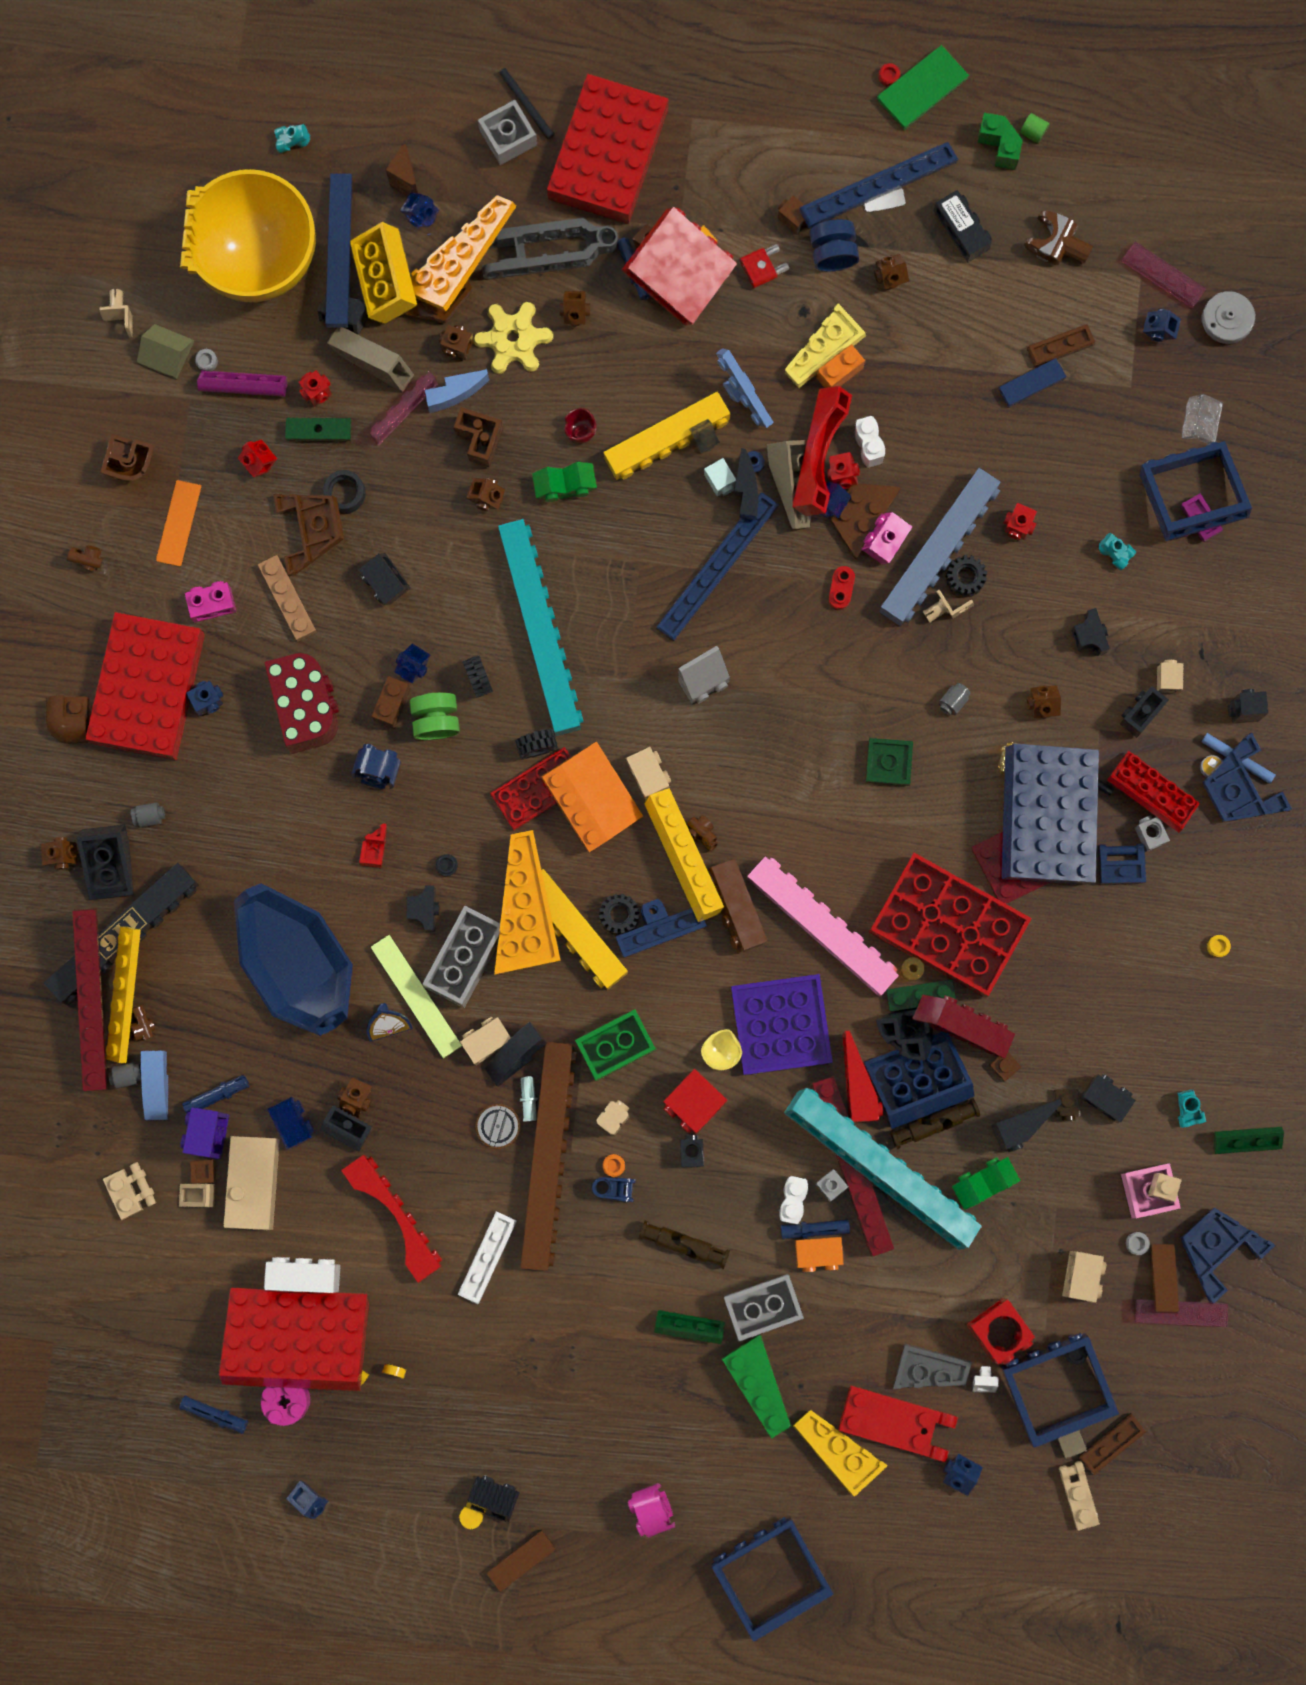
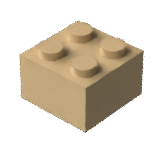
[1062,1251,1106,1302]

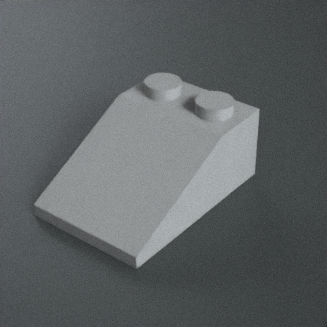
[678,646,730,704]

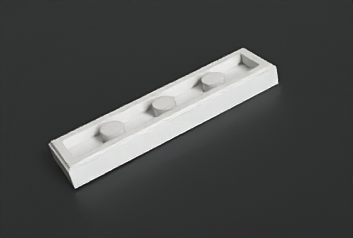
[458,1211,517,1304]

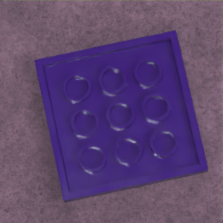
[731,974,833,1075]

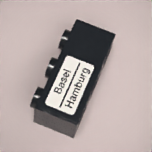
[933,190,992,263]

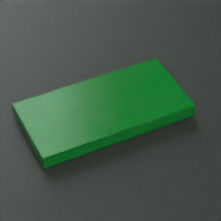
[877,45,969,130]

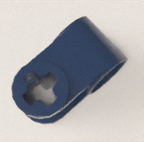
[592,1177,636,1202]

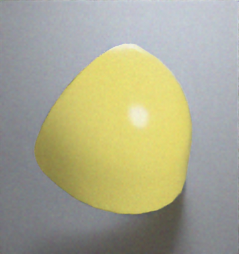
[701,1029,742,1070]

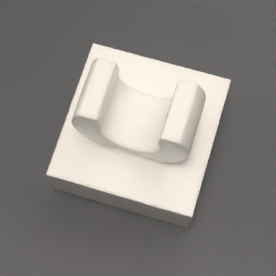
[972,1366,998,1393]

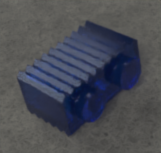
[268,1097,315,1150]

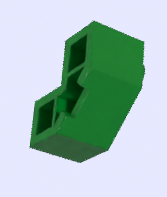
[977,112,1022,170]
[532,462,597,502]
[952,1157,1021,1210]

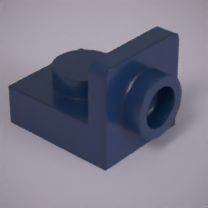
[287,1480,328,1519]

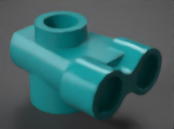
[275,124,310,153]
[1099,533,1136,570]
[1178,1089,1206,1128]

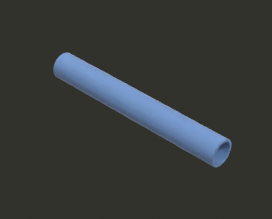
[1201,733,1275,784]

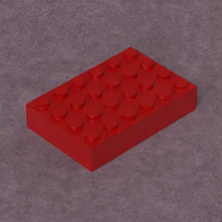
[547,74,668,224]
[86,612,205,761]
[869,853,1032,998]
[219,1288,369,1391]

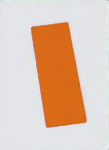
[156,480,201,566]

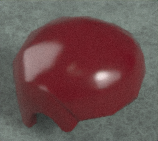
[564,408,597,444]

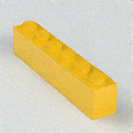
[604,391,730,480]
[644,788,724,922]
[541,869,628,990]

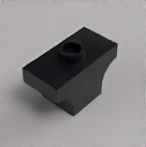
[1071,608,1110,656]
[407,885,440,932]

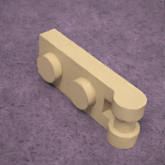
[1059,1461,1100,1530]

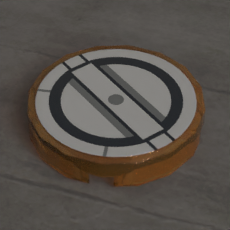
[476,1104,521,1149]

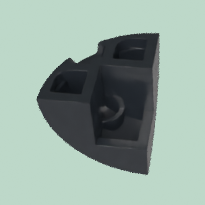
[876,1008,933,1060]

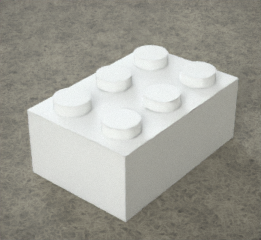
[264,1257,340,1293]

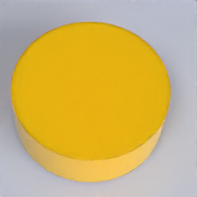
[1207,935,1231,958]
[382,1364,406,1379]
[460,1507,483,1529]

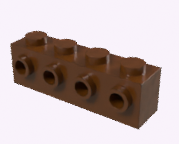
[707,859,768,954]

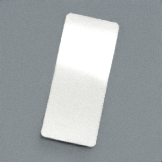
[865,189,905,212]

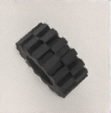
[946,555,987,597]
[463,655,493,698]
[515,729,558,759]
[599,894,639,935]

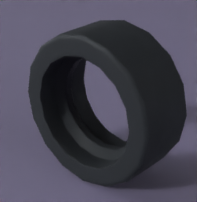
[323,470,366,514]

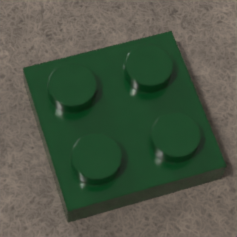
[866,738,913,786]

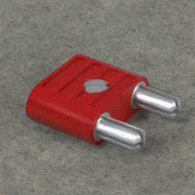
[740,244,789,288]

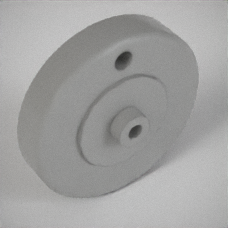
[1202,291,1255,344]

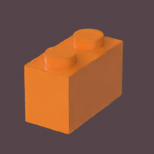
[817,344,865,388]
[795,1237,844,1272]

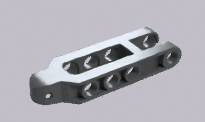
[482,218,618,279]

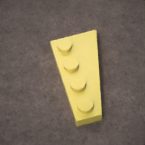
[785,304,866,388]

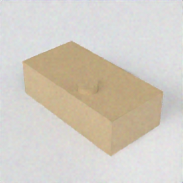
[224,1136,280,1230]

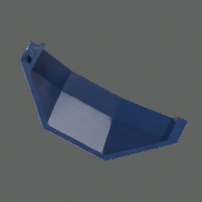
[234,883,353,1036]

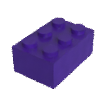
[181,1107,230,1159]

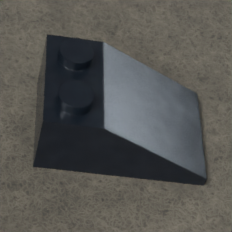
[76,824,134,900]
[991,1099,1061,1153]

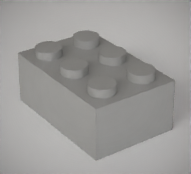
[723,1274,804,1341]

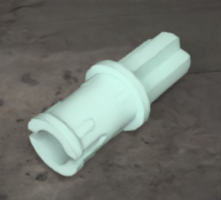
[520,1076,538,1122]

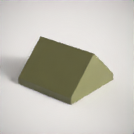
[137,324,194,379]

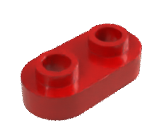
[829,566,855,610]

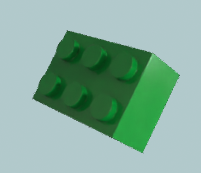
[575,1009,656,1082]

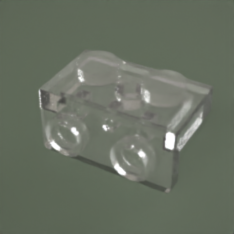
[1182,394,1223,444]

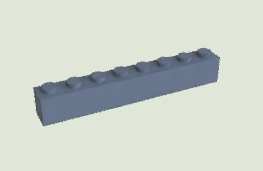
[879,468,1001,626]

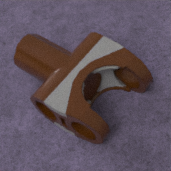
[1024,211,1093,265]

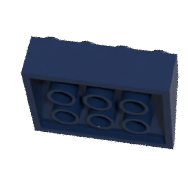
[864,1032,975,1129]

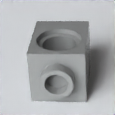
[1135,816,1170,852]
[815,1169,848,1201]

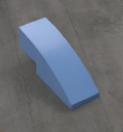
[425,369,489,413]
[141,1051,168,1120]

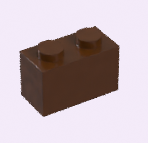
[372,676,411,729]

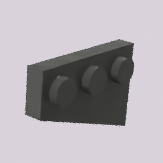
[893,1343,971,1389]

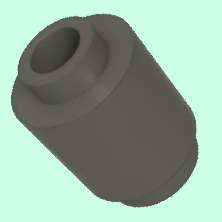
[939,683,971,716]
[131,802,165,827]
[109,1062,141,1089]

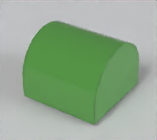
[1020,113,1050,144]

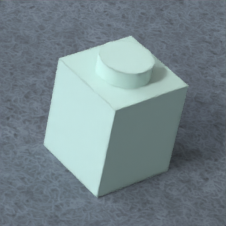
[704,458,736,496]

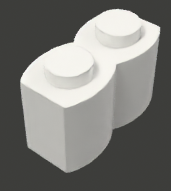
[854,416,885,468]
[779,1176,808,1224]

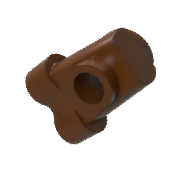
[67,545,104,571]
[687,815,718,852]
[129,1005,155,1041]

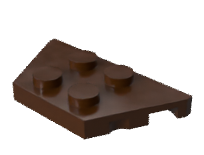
[403,280,473,323]
[830,483,901,560]

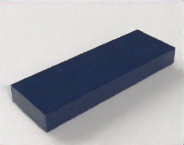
[999,358,1066,407]

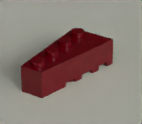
[913,994,1015,1058]

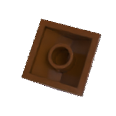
[386,144,420,201]

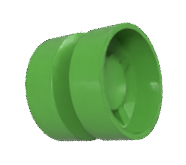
[410,693,460,740]

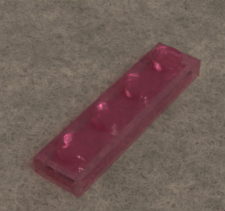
[1122,241,1206,308]
[370,372,437,445]
[1135,1299,1228,1327]

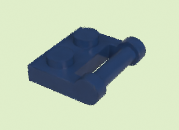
[1098,843,1146,884]

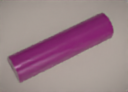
[197,371,287,397]

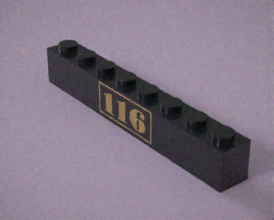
[44,863,199,1004]

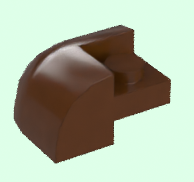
[100,434,155,481]
[46,695,90,743]

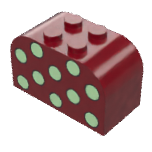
[264,653,339,754]

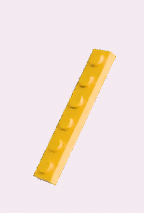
[106,926,141,1063]

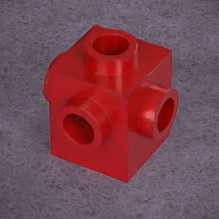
[299,370,332,407]
[238,439,277,477]
[827,452,860,489]
[1003,503,1037,540]

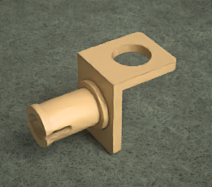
[99,289,133,337]
[923,590,974,622]

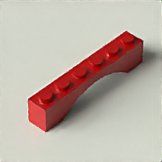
[792,386,852,516]
[341,1155,442,1283]

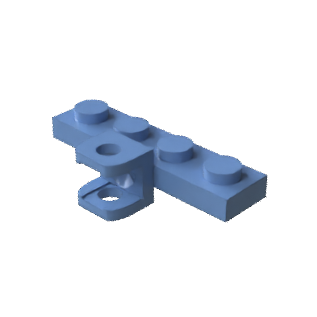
[716,348,774,428]

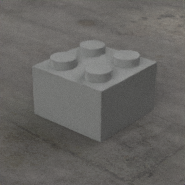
[478,100,537,165]

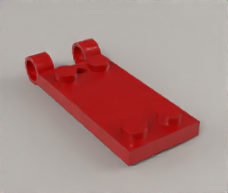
[838,1385,958,1462]

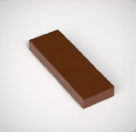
[1027,324,1095,368]
[1150,1244,1179,1314]
[1078,1413,1146,1475]
[487,1530,556,1592]

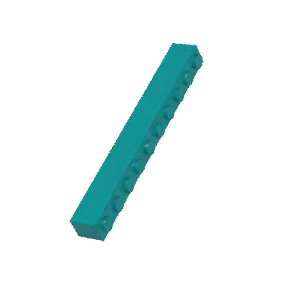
[498,519,584,736]
[784,1088,982,1250]

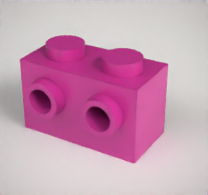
[185,581,237,623]

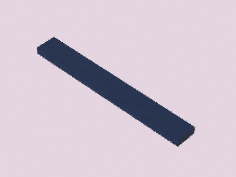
[799,142,958,228]
[326,174,352,328]
[657,492,779,641]

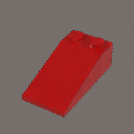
[842,1031,883,1123]

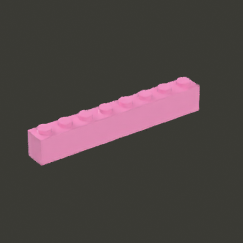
[747,857,899,997]

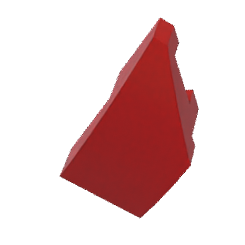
[359,823,387,868]

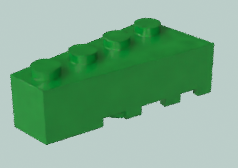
[721,1334,791,1438]

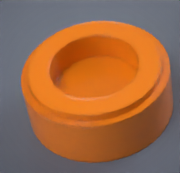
[603,1154,625,1177]

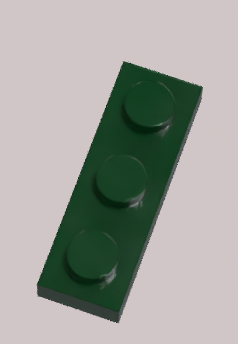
[886,979,956,1012]
[1213,1127,1284,1154]
[654,1310,725,1345]

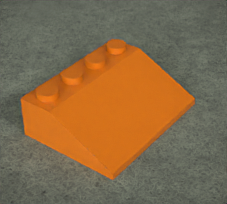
[541,741,643,852]

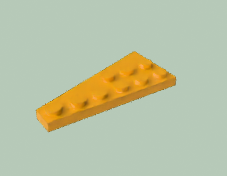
[411,196,516,312]
[494,830,560,975]

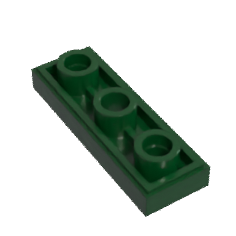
[285,418,352,441]

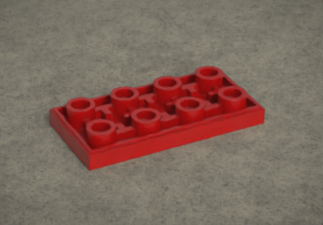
[490,747,571,831]
[1107,751,1200,833]

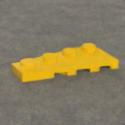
[793,1410,888,1497]

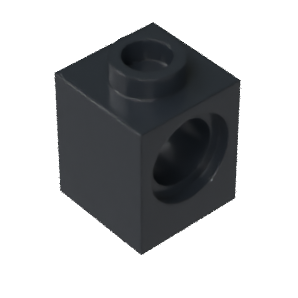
[680,1135,704,1168]

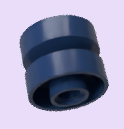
[810,219,860,272]

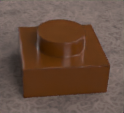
[989,1052,1021,1082]
[190,1160,215,1184]

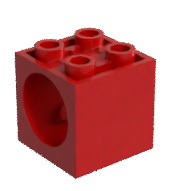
[663,1069,727,1134]
[966,1298,1035,1365]

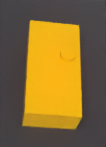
[350,222,417,324]

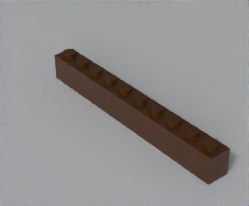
[521,1042,577,1271]

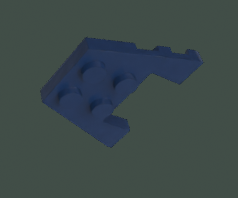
[1202,733,1292,822]
[1180,1208,1275,1304]

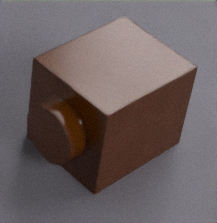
[778,196,807,234]

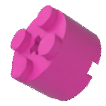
[261,1387,310,1426]
[628,1483,675,1538]

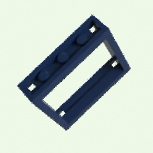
[1140,441,1252,541]
[1000,1332,1119,1448]
[711,1517,834,1642]

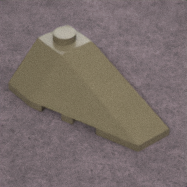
[767,440,811,529]

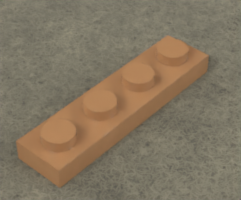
[258,555,317,642]

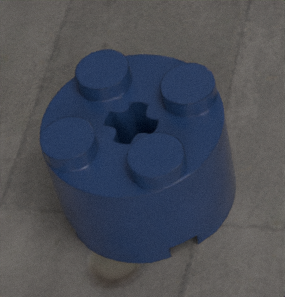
[351,744,401,789]

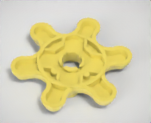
[473,302,553,374]

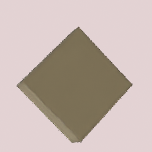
[1057,1430,1087,1459]

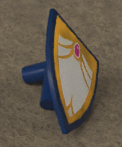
[366,1003,413,1042]

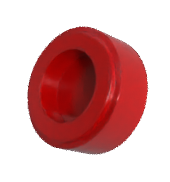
[878,63,900,87]

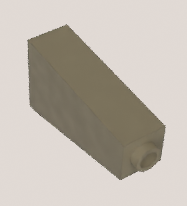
[328,328,414,392]

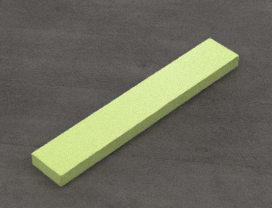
[371,935,462,1058]

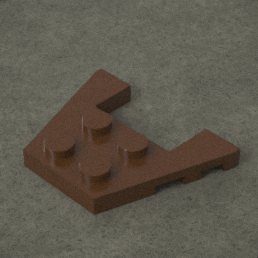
[273,493,344,576]

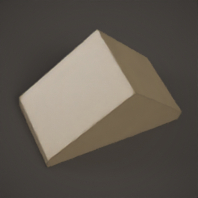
[179,1184,215,1207]

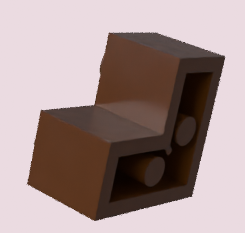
[454,407,503,468]

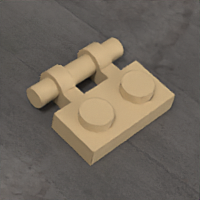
[103,1162,156,1220]

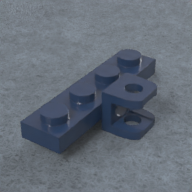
[615,899,706,958]

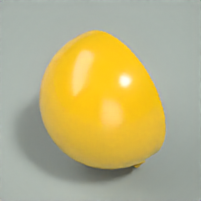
[180,170,316,302]

